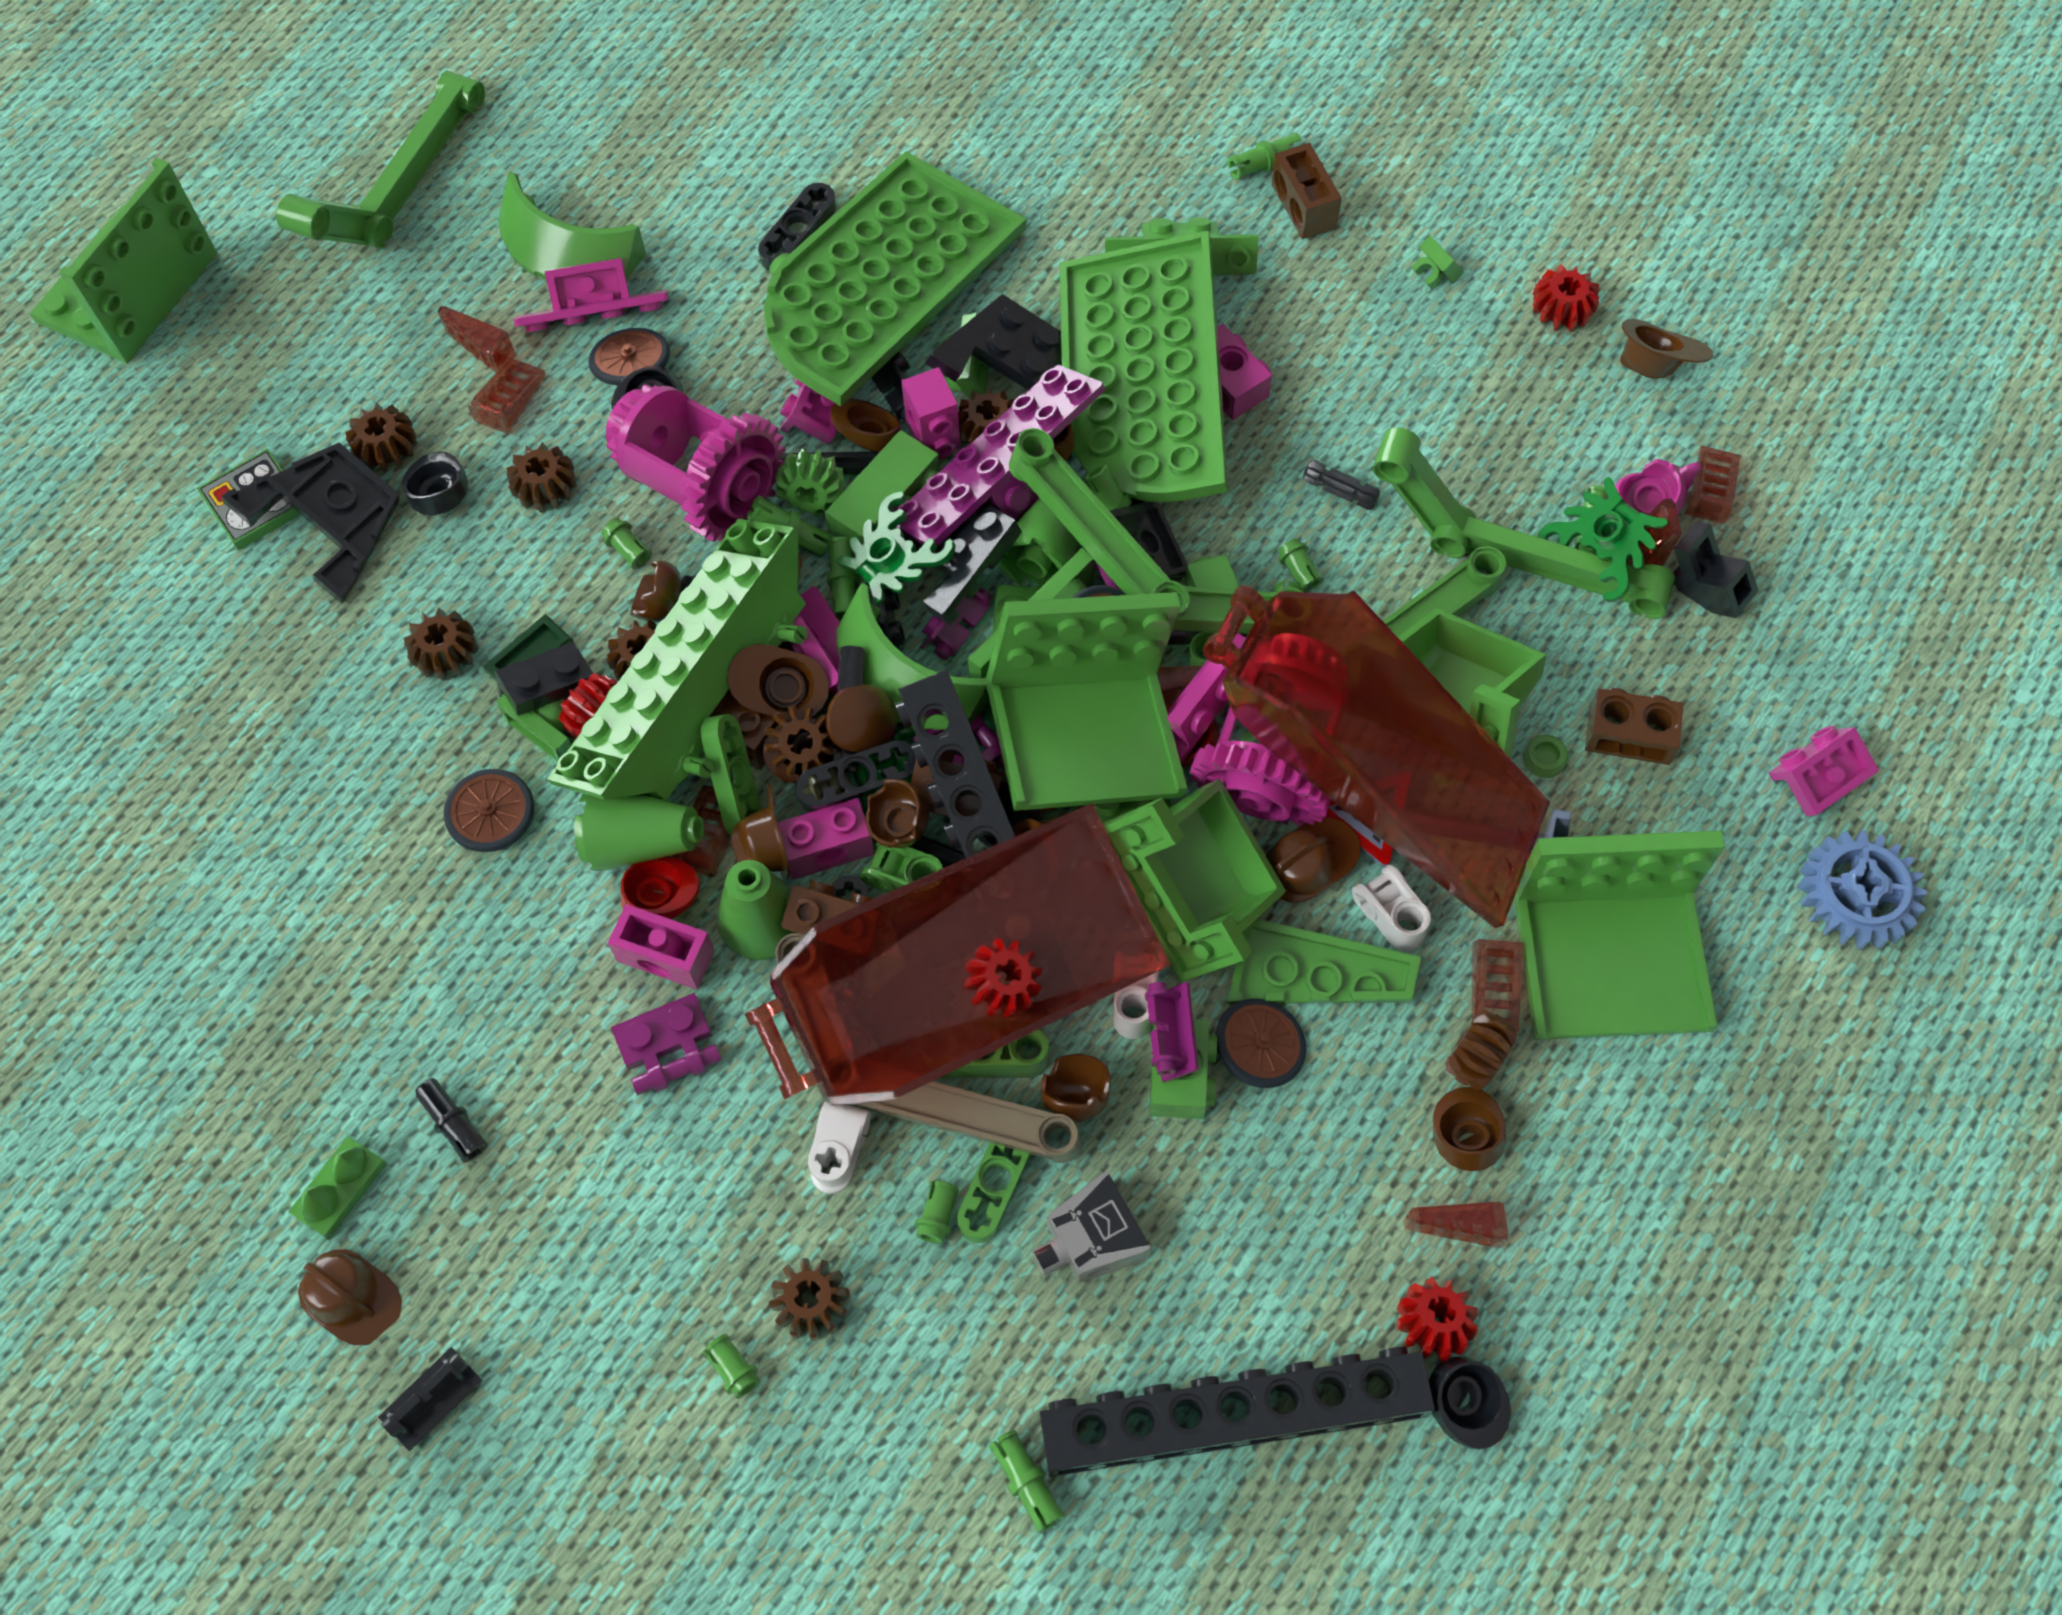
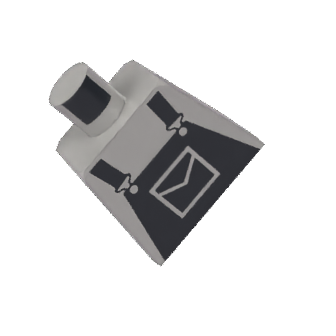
[1032,1171,1151,1283]

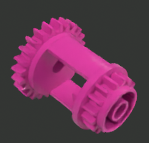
[606,385,786,542]
[1190,632,1349,826]

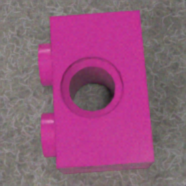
[1218,324,1272,420]
[902,367,960,459]
[777,798,874,880]
[607,904,715,990]

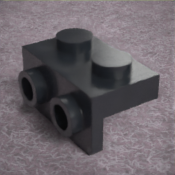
[495,642,594,716]

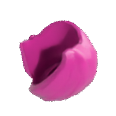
[1615,459,1701,530]

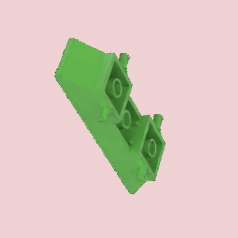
[547,519,807,801]

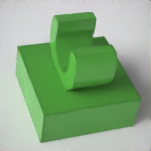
[1412,236,1464,288]

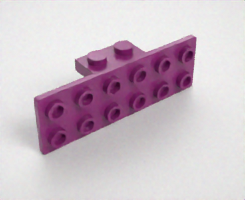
[895,365,1106,546]

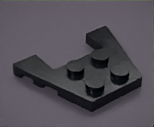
[925,294,1062,391]
[221,442,400,604]
[904,503,1022,626]

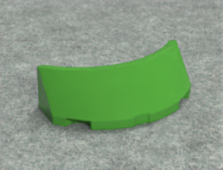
[498,172,646,280]
[837,583,990,731]

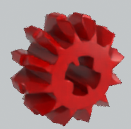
[1532,264,1599,333]
[558,673,618,740]
[964,938,1043,1018]
[1396,1276,1478,1362]

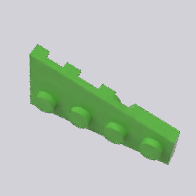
[1227,919,1421,1004]

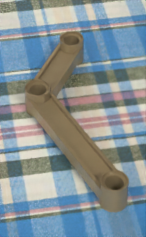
[775,933,1082,1163]

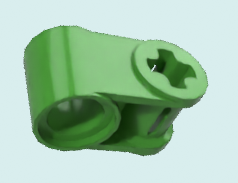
[859,841,947,905]

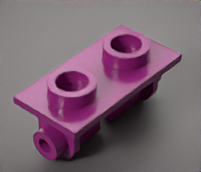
[919,588,992,660]
[1145,982,1199,1082]

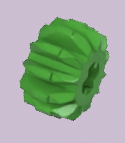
[776,447,845,518]

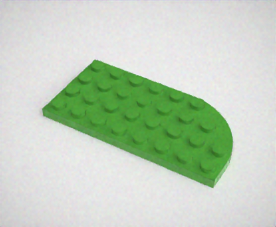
[764,151,1027,406]
[1059,230,1229,502]

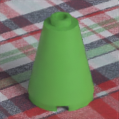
[998,498,1080,590]
[574,794,704,871]
[717,860,796,960]

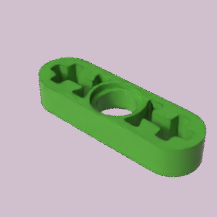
[700,714,762,835]
[957,1143,1032,1243]

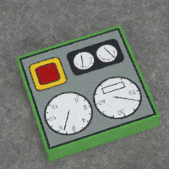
[197,448,301,551]

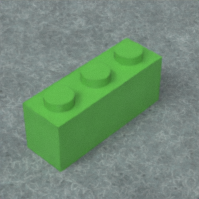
[825,430,940,545]

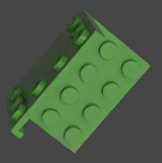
[29,157,218,364]
[986,592,1187,811]
[1513,830,1725,1040]

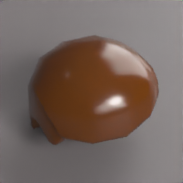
[630,560,683,623]
[865,779,930,848]
[1040,1054,1111,1123]

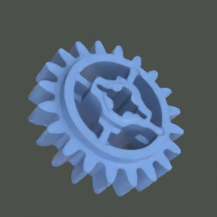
[1797,830,1927,950]

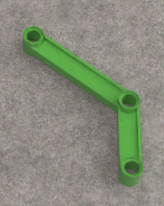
[276,70,485,249]
[1373,427,1675,619]
[1009,428,1312,637]
[1188,546,1506,698]

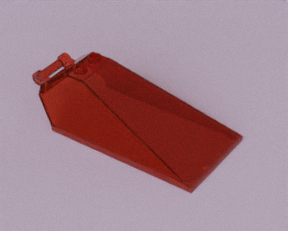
[1203,586,1550,928]
[744,803,1171,1106]

